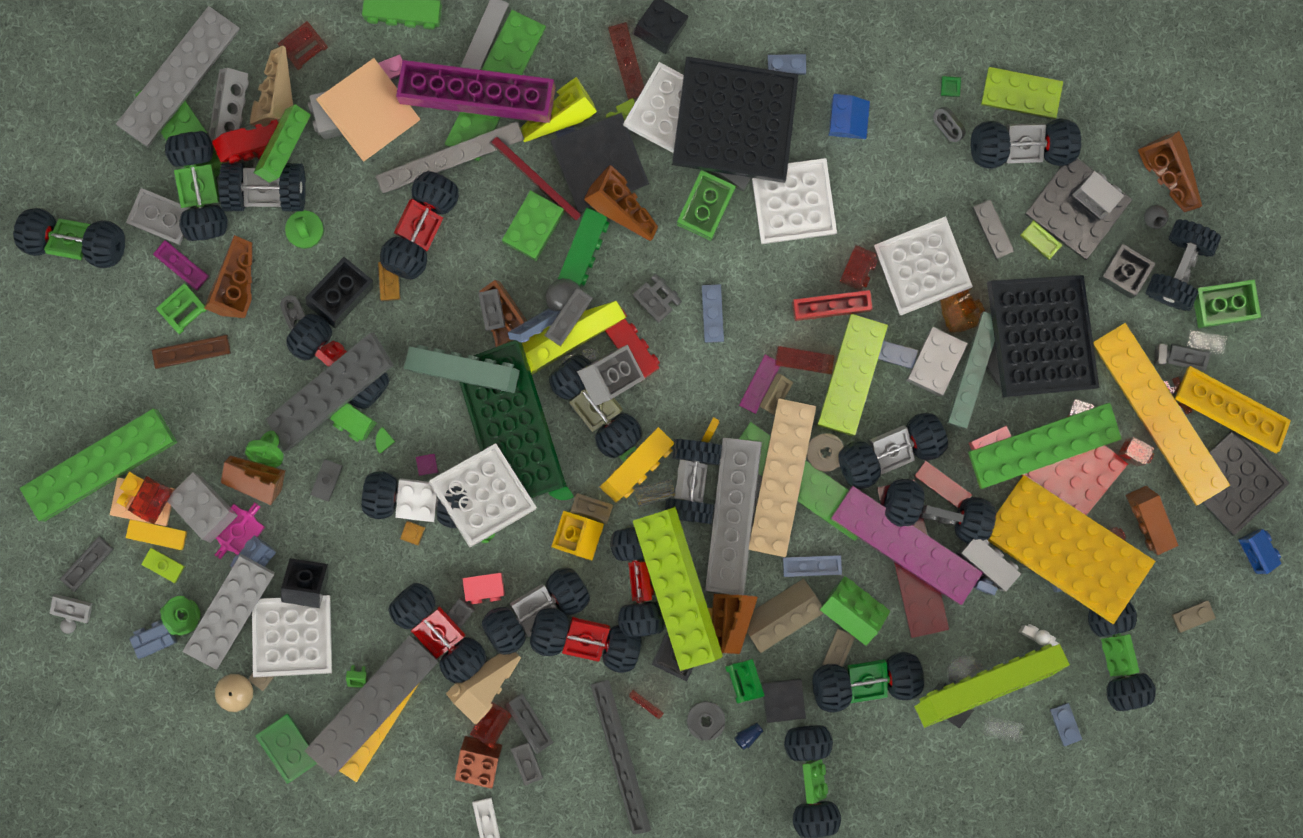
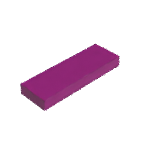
[153,240,210,291]
[739,355,782,414]

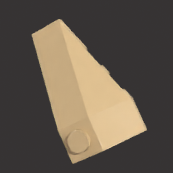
[250,46,293,126]
[446,652,521,724]

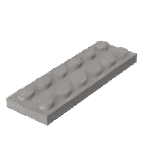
[182,554,275,670]

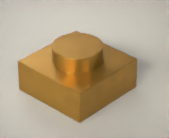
[400,521,425,546]

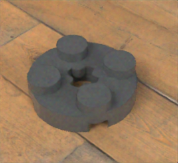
[687,701,725,740]

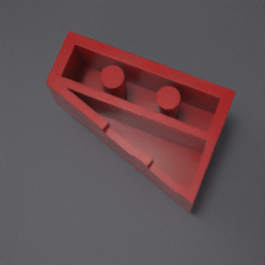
[212,119,278,163]

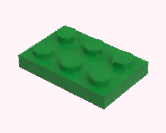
[255,713,318,784]

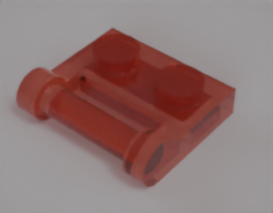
[277,21,328,71]

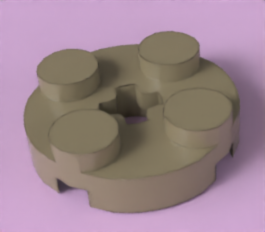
[807,433,844,472]

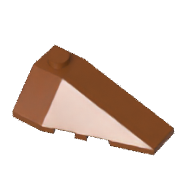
[584,165,658,241]

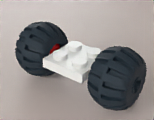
[361,471,468,528]

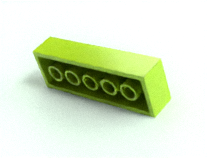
[817,314,888,436]

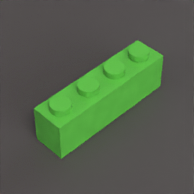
[362,0,442,30]
[253,104,311,183]

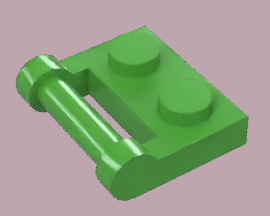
[156,283,207,334]

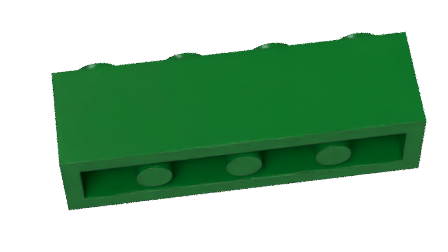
[558,208,610,287]

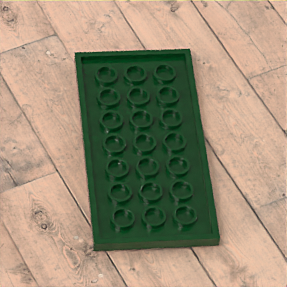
[459,340,567,498]

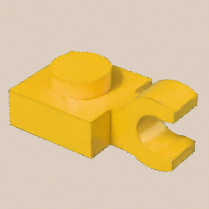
[116,472,147,508]

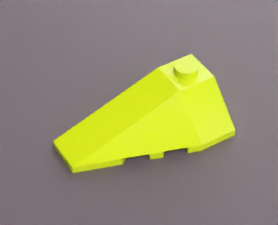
[521,77,597,142]

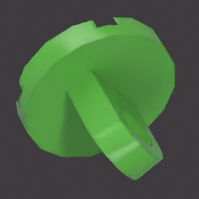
[285,210,324,249]
[245,431,284,468]

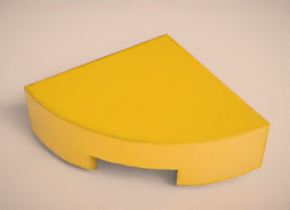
[701,417,719,443]

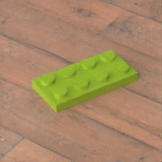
[981,67,1063,119]

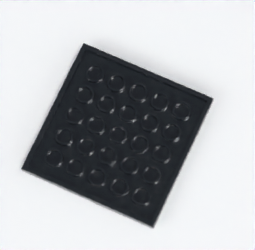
[672,56,799,183]
[987,275,1100,398]

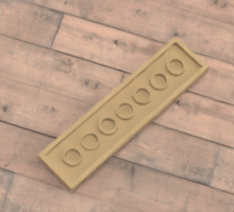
[749,399,816,557]

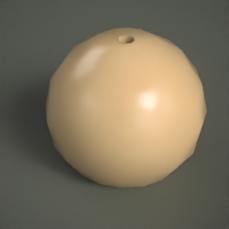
[215,674,253,712]

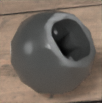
[1144,205,1169,229]

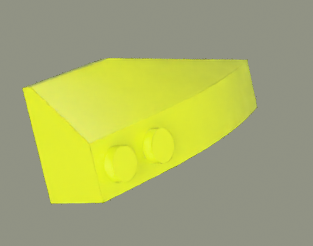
[522,301,626,375]

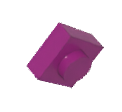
[416,454,438,476]

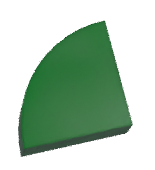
[549,487,574,500]

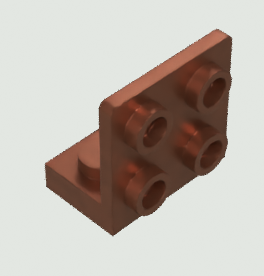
[455,736,502,788]

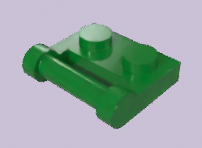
[725,659,765,703]

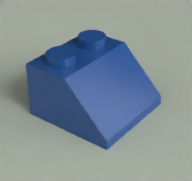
[828,94,870,139]
[1238,529,1282,574]

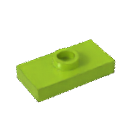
[1020,220,1062,260]
[141,548,185,583]

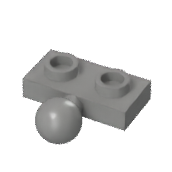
[50,594,92,634]

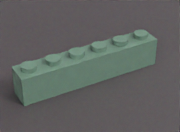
[946,312,995,429]
[404,345,520,393]

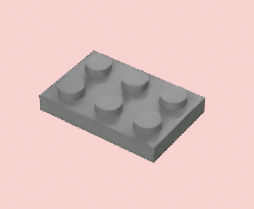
[126,188,191,245]

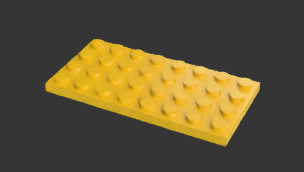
[988,475,1156,624]

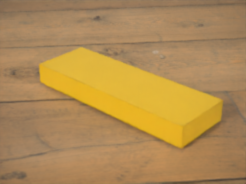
[126,519,187,550]

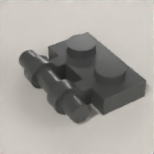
[633,274,682,323]

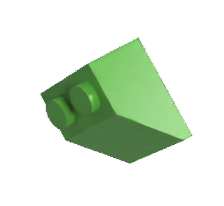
[330,403,377,442]

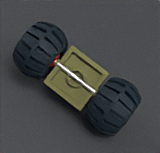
[549,354,642,458]

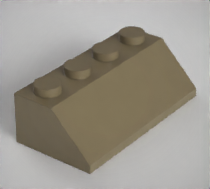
[747,579,823,653]

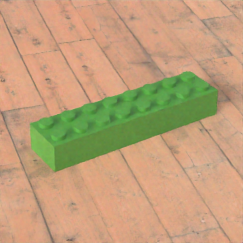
[20,409,177,522]

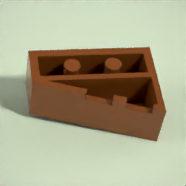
[480,280,527,347]
[221,455,286,505]
[1125,486,1179,555]
[712,594,758,654]

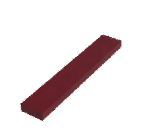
[489,137,581,221]

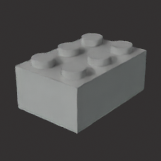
[906,327,968,397]
[577,345,645,406]
[165,472,238,543]
[957,539,1021,592]

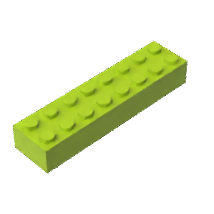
[633,507,723,671]
[914,644,1070,728]

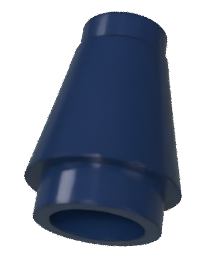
[734,723,763,750]

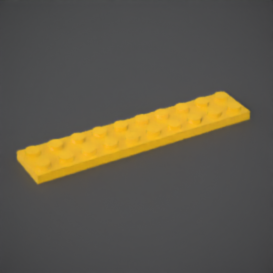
[1093,323,1230,506]

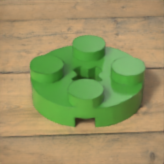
[160,596,200,635]

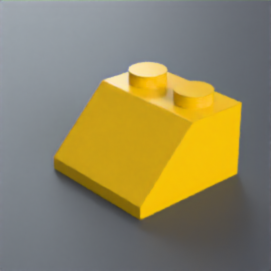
[551,511,604,560]

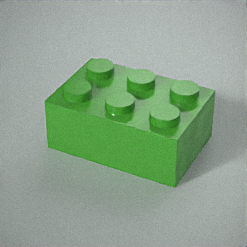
[677,170,736,241]
[502,190,565,261]
[1194,280,1261,328]
[820,576,891,645]

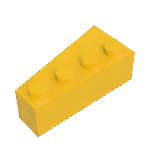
[600,427,674,503]

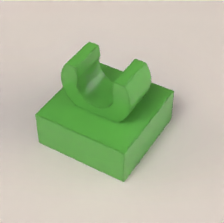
[346,665,368,688]

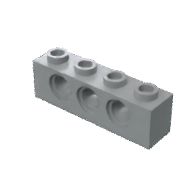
[209,68,249,146]

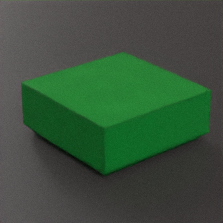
[941,76,961,97]

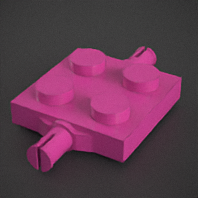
[214,502,265,559]

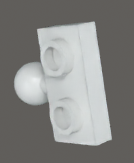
[1018,624,1060,646]

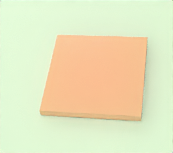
[316,58,421,162]

